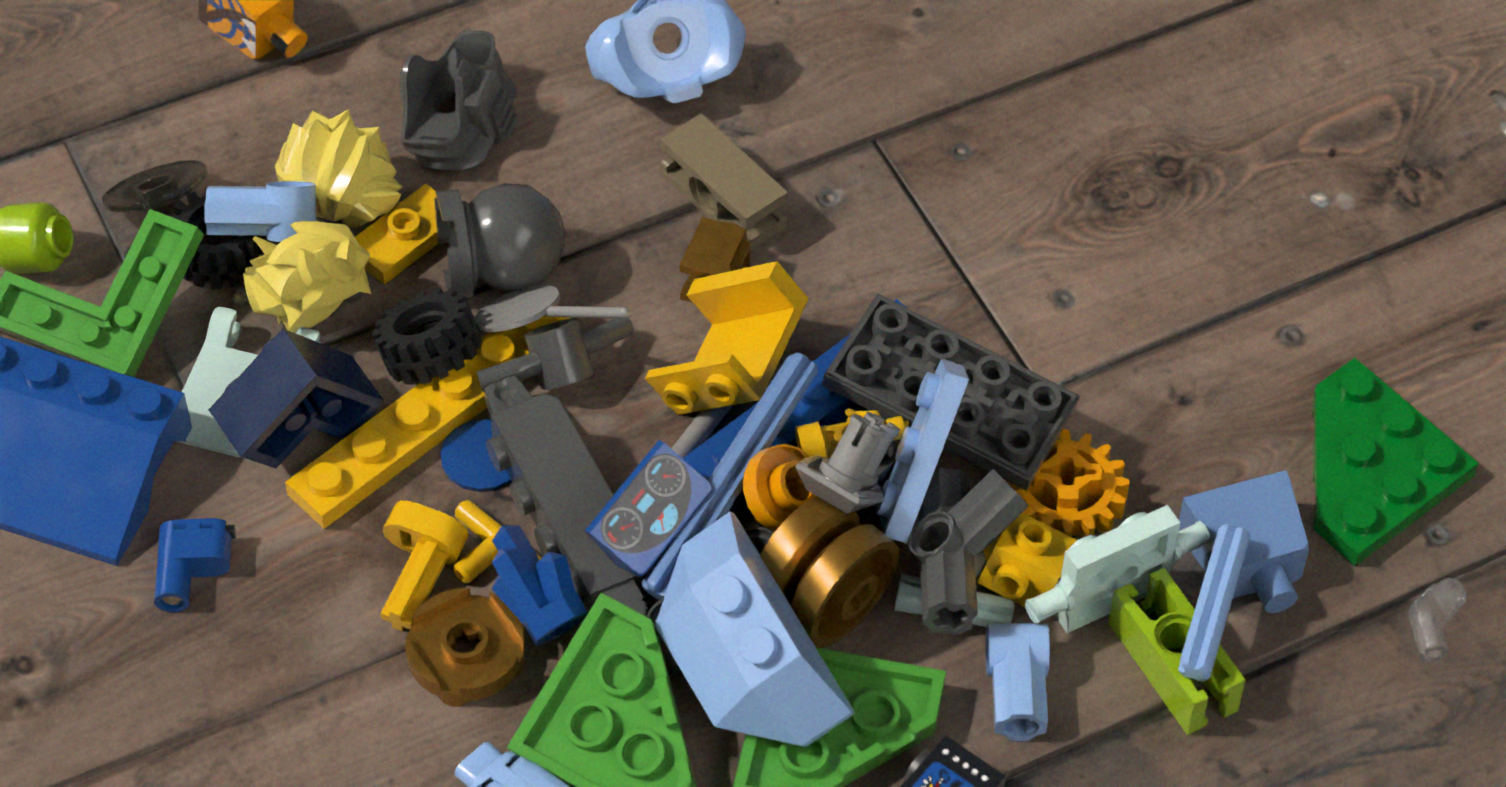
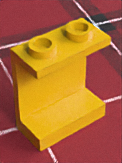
[645,261,809,415]

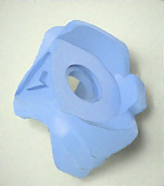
[585,0,746,104]

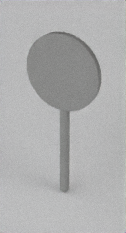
[475,285,630,332]

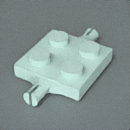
[1025,505,1211,633]

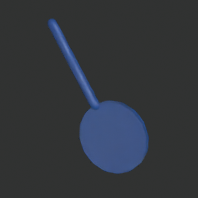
[440,419,512,492]

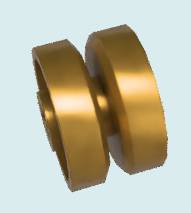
[760,496,899,648]

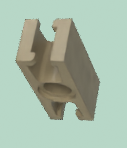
[660,113,788,250]

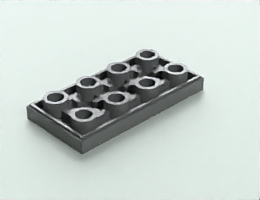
[822,293,1080,491]

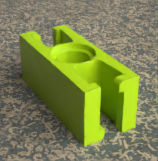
[1108,568,1245,735]

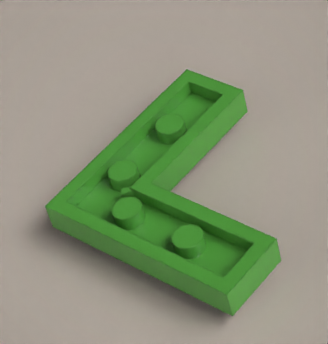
[0,209,204,377]

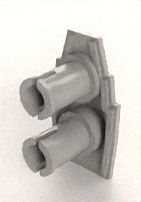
[796,412,900,514]

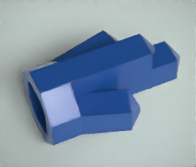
[492,525,588,646]

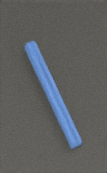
[642,352,818,600]

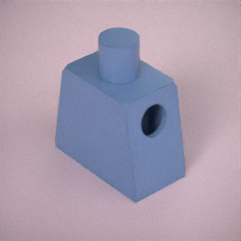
[1179,470,1309,613]

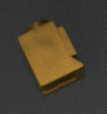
[679,216,751,303]

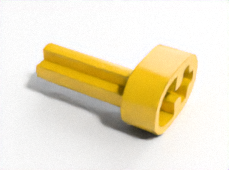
[380,501,469,631]

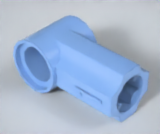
[205,181,316,242]
[985,623,1050,741]

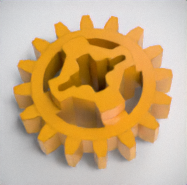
[1005,429,1129,538]

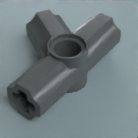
[908,466,1029,636]

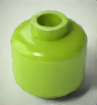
[0,202,73,275]

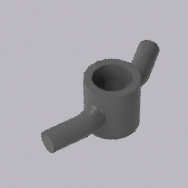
[476,318,633,393]

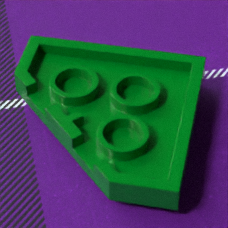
[1312,357,1479,566]

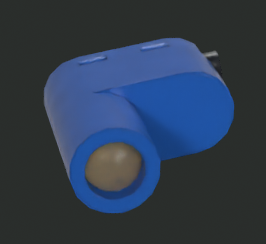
[154,518,236,612]

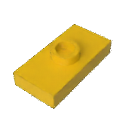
[355,183,438,285]

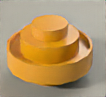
[743,444,816,531]

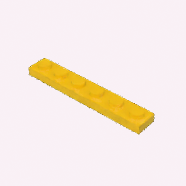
[285,315,569,529]

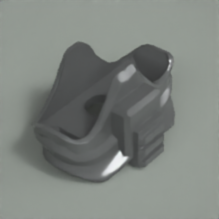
[400,30,518,171]

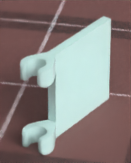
[176,307,320,461]

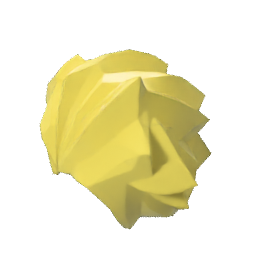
[275,110,403,228]
[243,221,371,333]

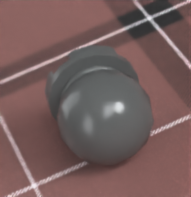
[434,183,565,298]

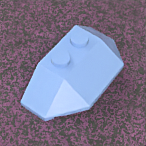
[655,511,855,747]

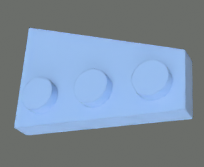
[875,358,969,544]

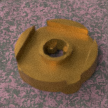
[405,588,525,707]

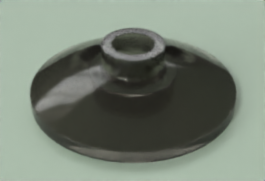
[102,160,208,216]

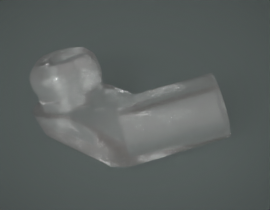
[1408,578,1467,662]

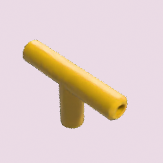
[453,500,541,583]

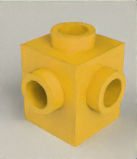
[977,513,1078,608]

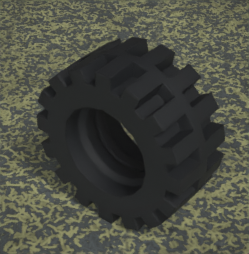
[373,289,482,385]

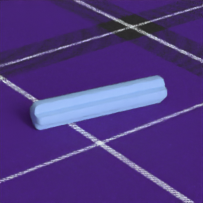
[1178,524,1250,682]

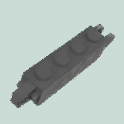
[484,375,648,617]

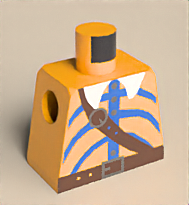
[198,0,308,59]

